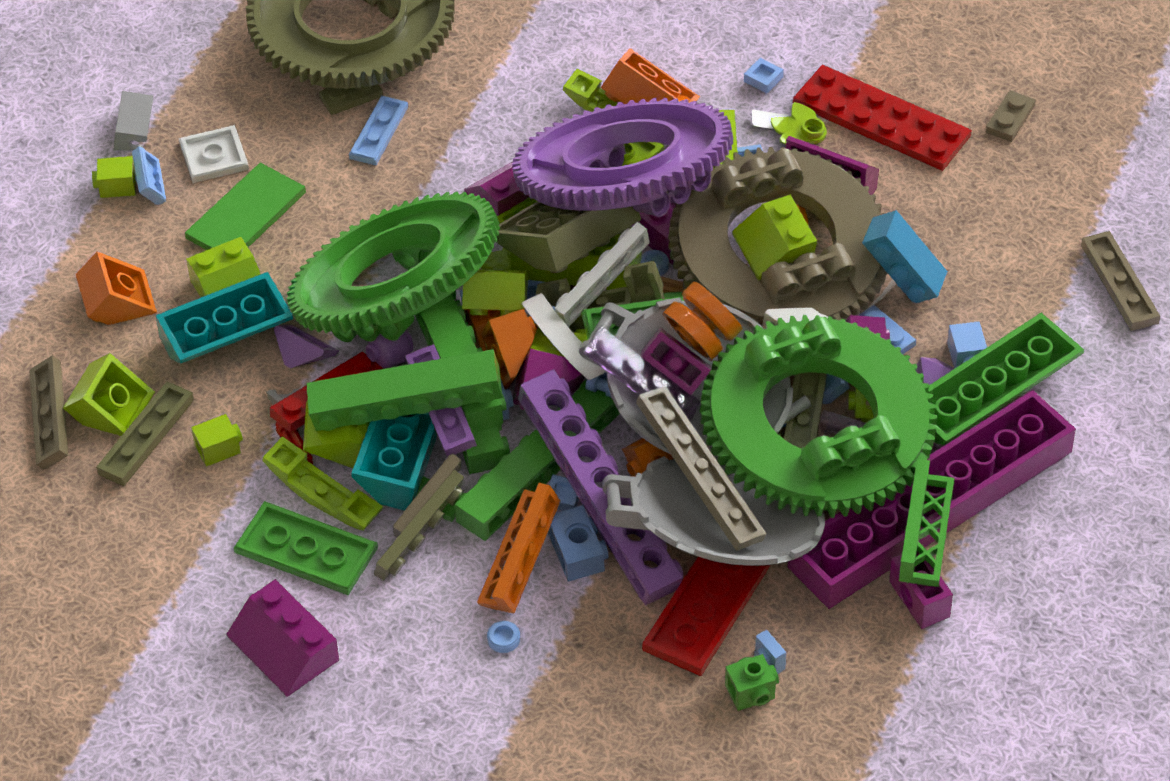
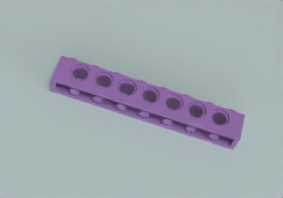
[518,369,683,606]

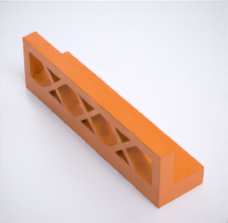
[477,483,561,614]

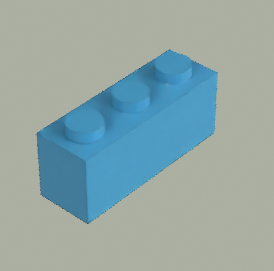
[862,210,948,303]

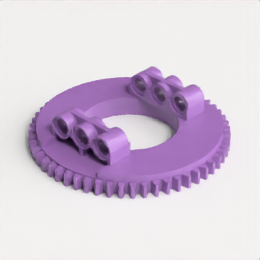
[512,98,733,217]

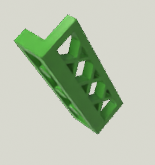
[899,458,954,587]

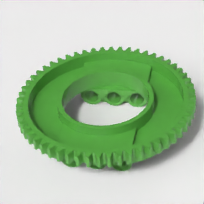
[287,192,500,342]
[700,315,937,518]

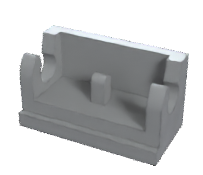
[113,91,153,150]

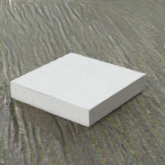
[179,125,249,183]

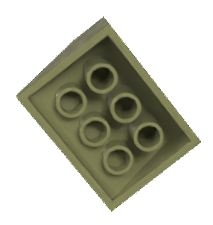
[496,201,641,273]

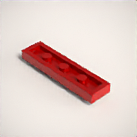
[270,351,383,433]

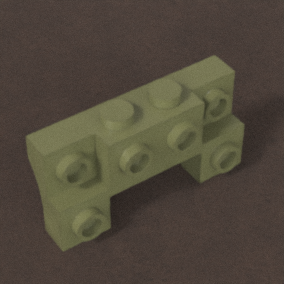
[535,261,665,333]

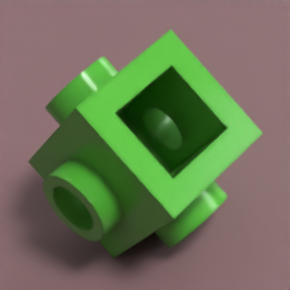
[725,654,779,711]

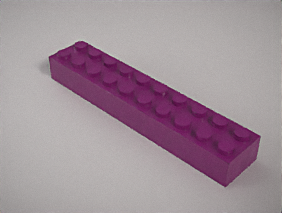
[787,390,1076,609]

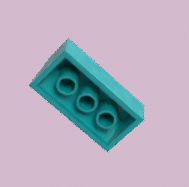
[156,272,294,364]
[351,413,438,511]

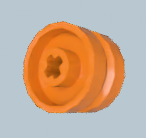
[663,281,743,361]

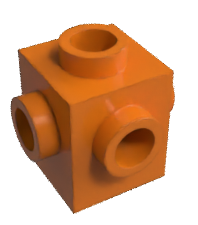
[622,438,674,477]

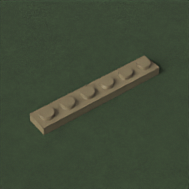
[636,386,767,551]

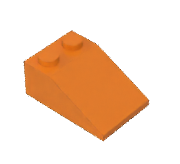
[601,48,700,104]

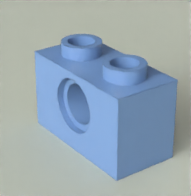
[548,505,609,582]

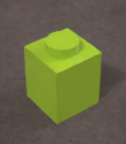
[92,156,136,198]
[191,414,243,467]

